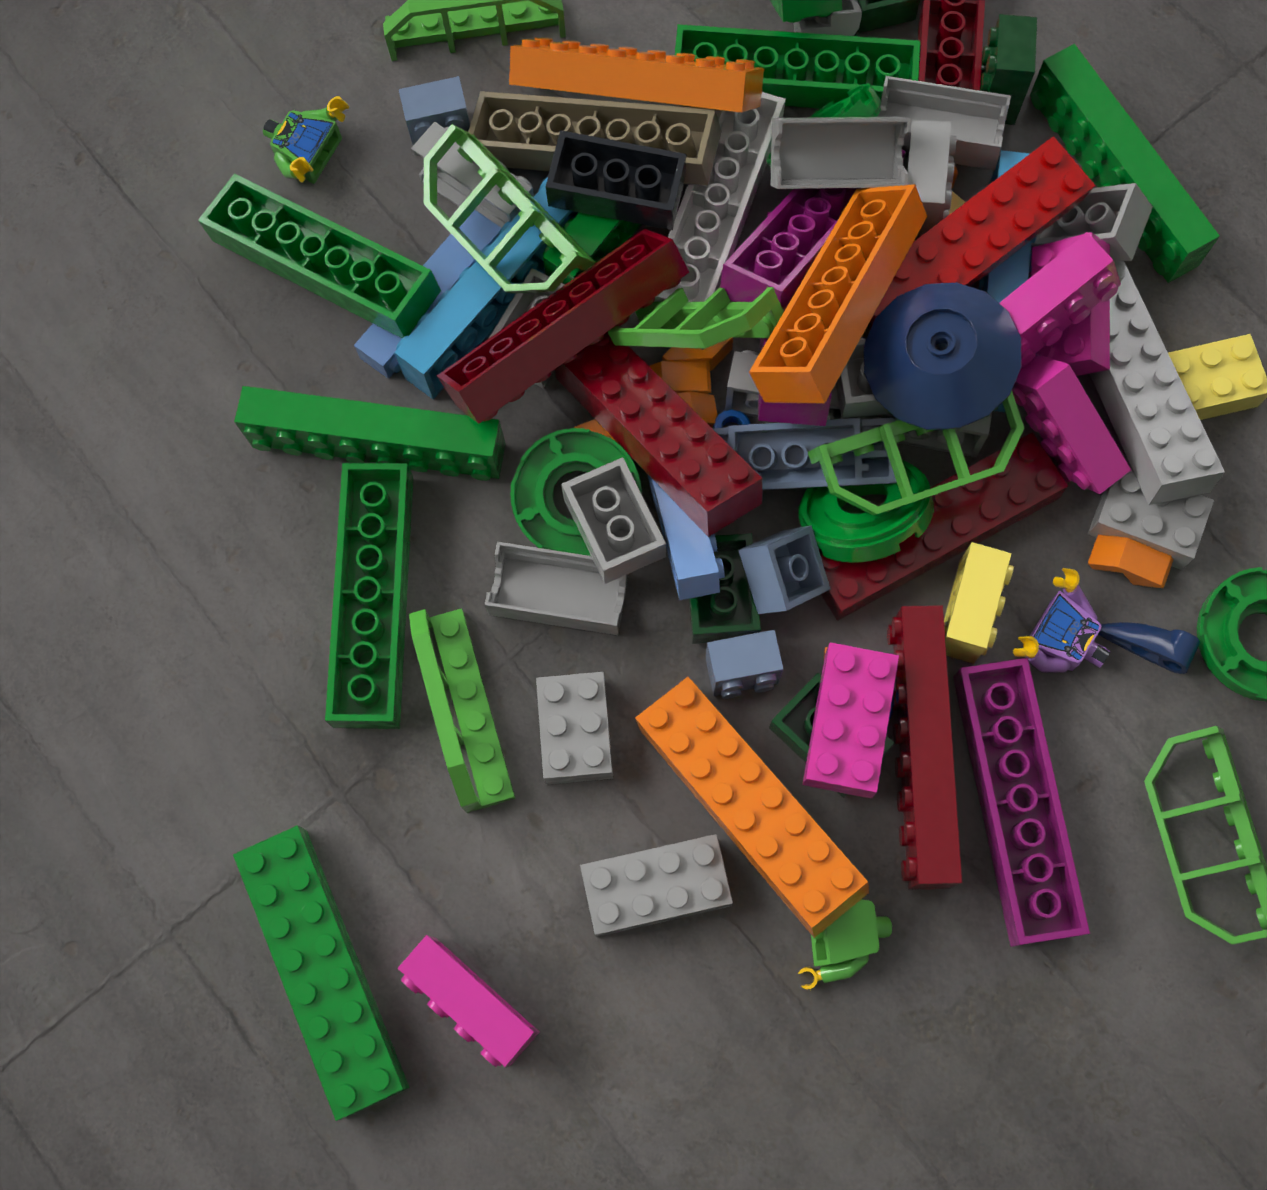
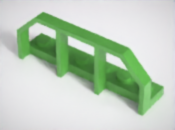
[383,0,566,61]
[424,124,596,294]
[608,287,784,348]
[808,391,1024,515]
[409,608,516,813]
[1144,726,1267,944]

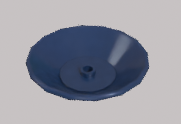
[864,282,1022,430]

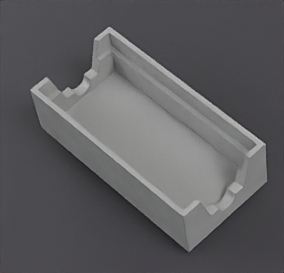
[877,76,1011,170]
[771,117,911,189]
[411,122,534,228]
[485,542,629,635]
[580,834,733,937]

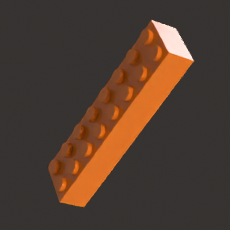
[509,38,764,113]
[749,184,927,403]
[635,677,869,938]

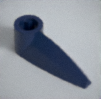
[1098,622,1200,674]

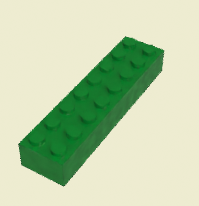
[675,24,920,108]
[1030,43,1220,283]
[198,173,441,338]
[234,386,506,481]
[325,463,413,729]
[233,825,410,1121]

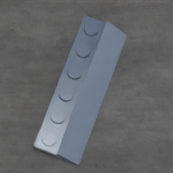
[712,418,897,490]

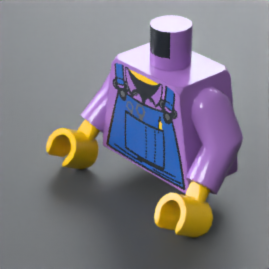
[1013,568,1110,673]

